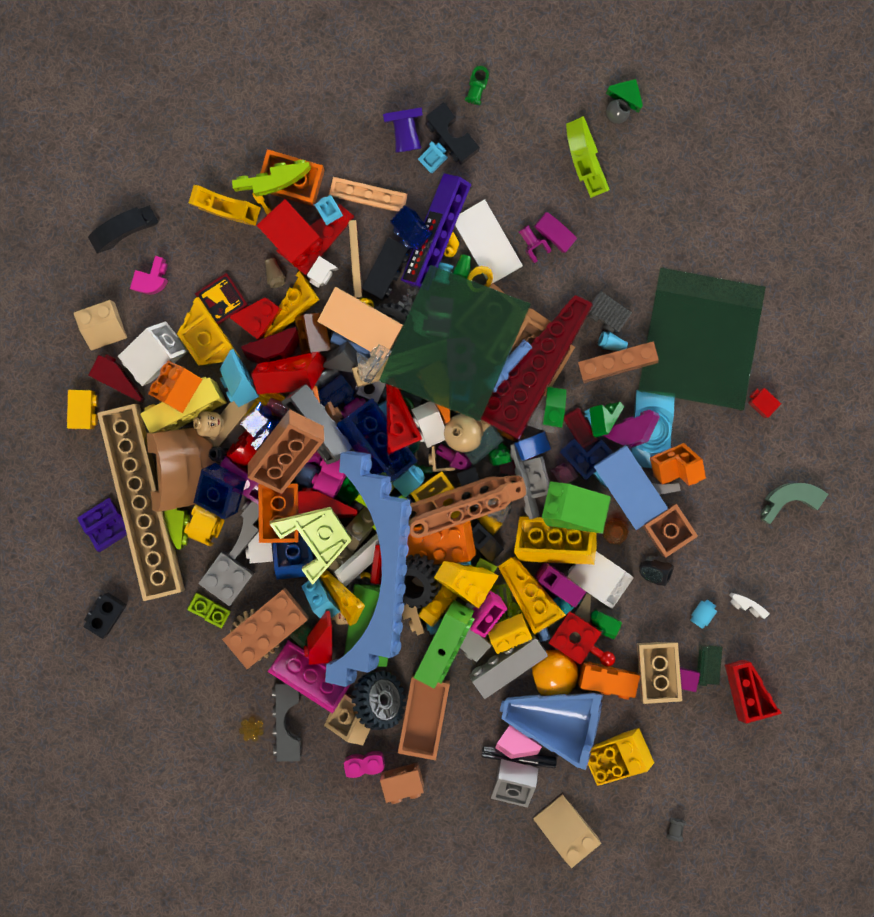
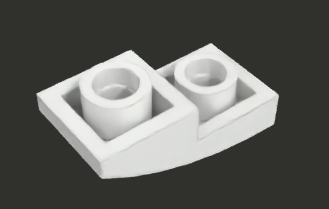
[729,593,770,619]

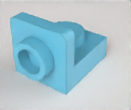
[314,195,343,225]

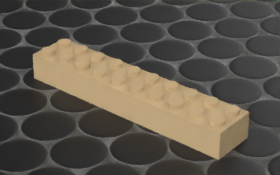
[97,404,185,601]

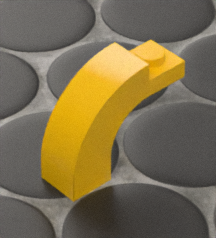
[188,185,261,226]

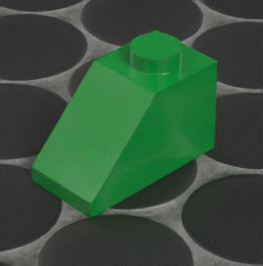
[541,387,567,428]

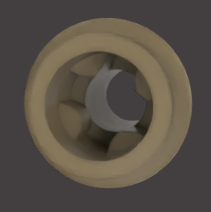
[265,258,286,288]

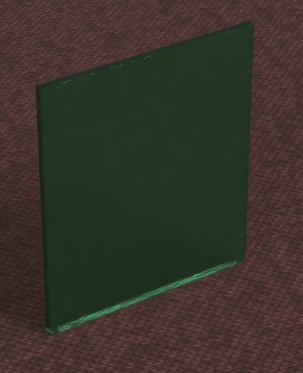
[379,265,531,421]
[638,267,766,411]

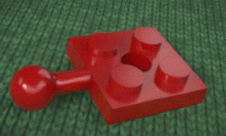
[549,611,615,667]

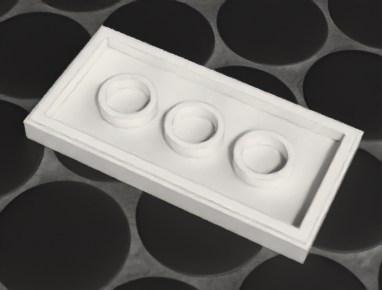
[455,200,523,285]

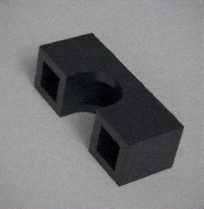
[425,102,480,165]

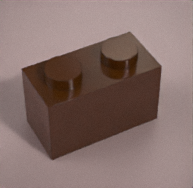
[295,312,331,355]

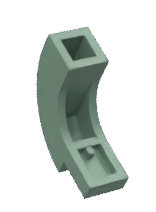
[760,483,829,524]

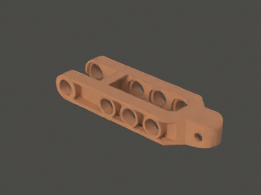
[409,475,527,538]

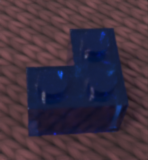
[240,403,281,451]
[558,439,613,480]

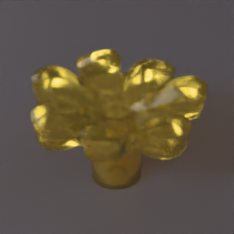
[239,717,264,742]

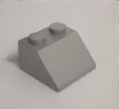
[491,759,539,808]

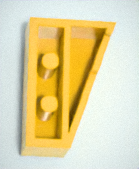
[434,561,499,609]

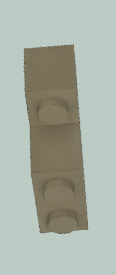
[327,507,374,577]

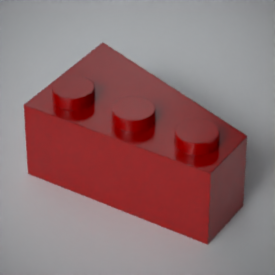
[725,660,782,724]

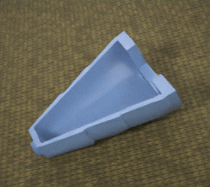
[500,693,603,770]

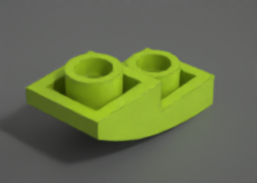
[187,592,231,629]

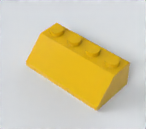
[514,517,597,565]

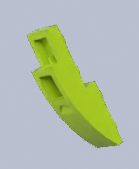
[566,116,610,198]
[232,160,311,197]
[164,508,190,549]

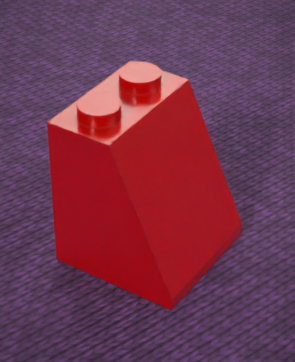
[256,199,323,267]

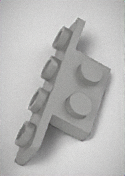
[510,444,550,519]

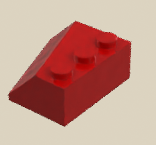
[252,351,326,394]

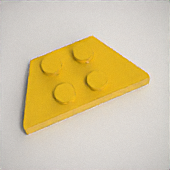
[177,297,241,366]

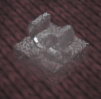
[488,498,512,523]

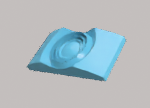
[630,390,675,468]

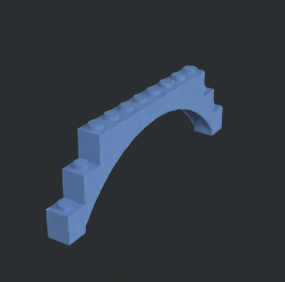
[325,451,412,687]

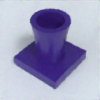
[383,107,423,153]

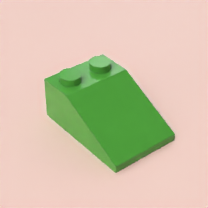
[542,481,611,534]

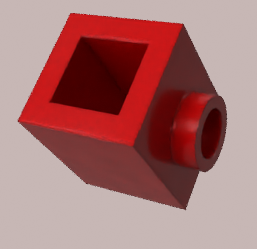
[748,388,781,418]

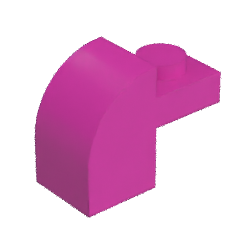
[130,256,168,295]

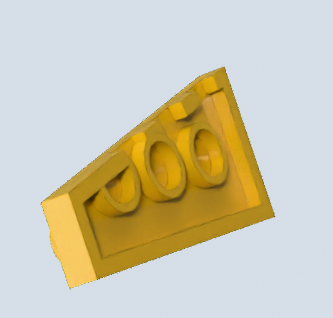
[498,556,566,634]

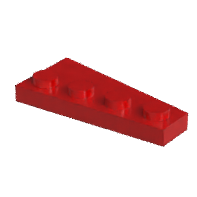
[276,204,355,275]

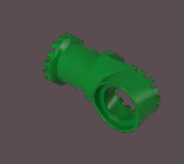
[464,66,489,105]

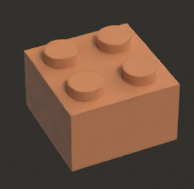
[643,503,698,558]
[380,762,424,804]

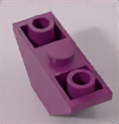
[603,410,660,449]
[534,562,586,608]

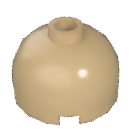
[444,414,484,452]

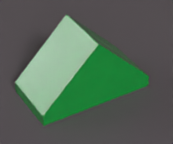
[606,79,643,113]

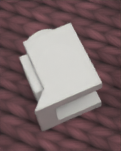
[307,256,339,288]

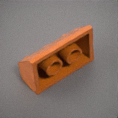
[258,484,298,543]

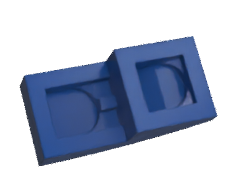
[515,432,551,461]

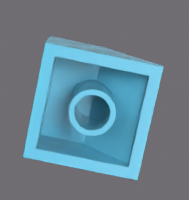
[220,349,259,407]

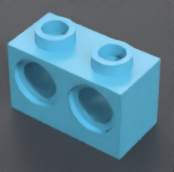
[302,578,341,619]

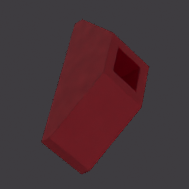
[241,327,299,364]

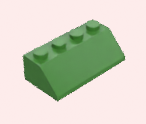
[344,584,388,667]

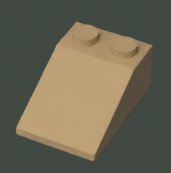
[533,794,601,868]

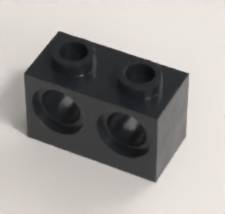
[83,593,127,639]

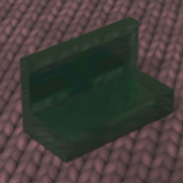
[697,645,723,686]

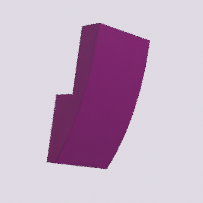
[534,212,577,253]

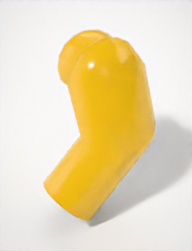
[444,232,459,257]

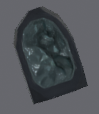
[639,560,674,586]

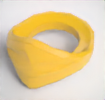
[467,266,493,293]

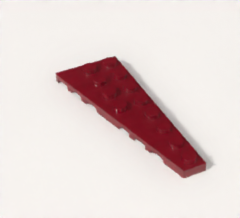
[468,295,593,440]

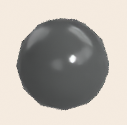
[606,99,630,124]

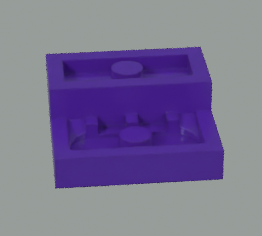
[77,498,127,552]

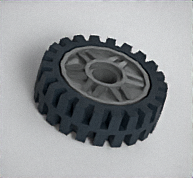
[352,671,406,730]

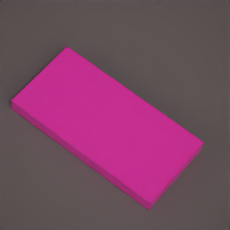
[268,640,351,714]

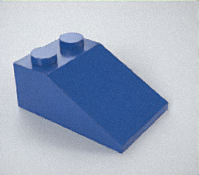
[273,531,314,580]

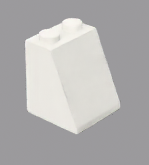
[118,321,189,386]
[567,551,634,609]

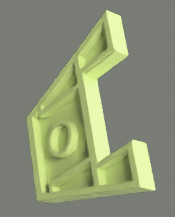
[270,507,352,585]

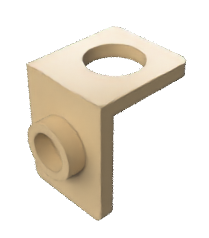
[428,446,456,472]

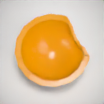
[532,650,579,696]

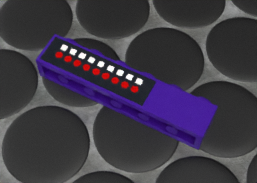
[401,173,471,291]

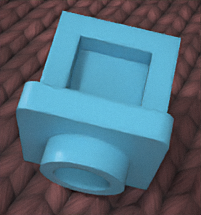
[418,141,448,173]

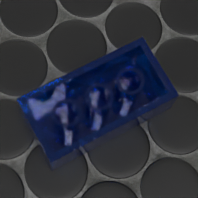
[337,398,418,483]

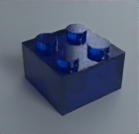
[193,463,246,520]

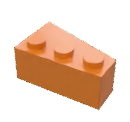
[577,661,640,700]

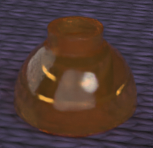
[602,518,629,545]

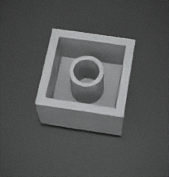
[198,551,255,606]

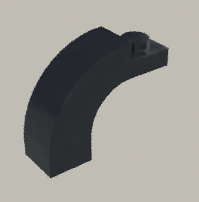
[88,205,158,254]

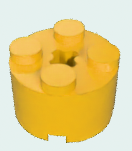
[184,502,226,546]

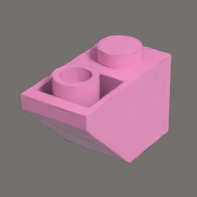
[495,725,542,759]

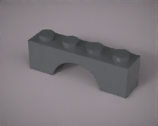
[272,681,302,761]

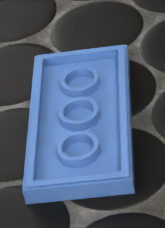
[594,445,668,530]

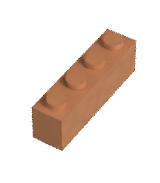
[578,341,659,383]

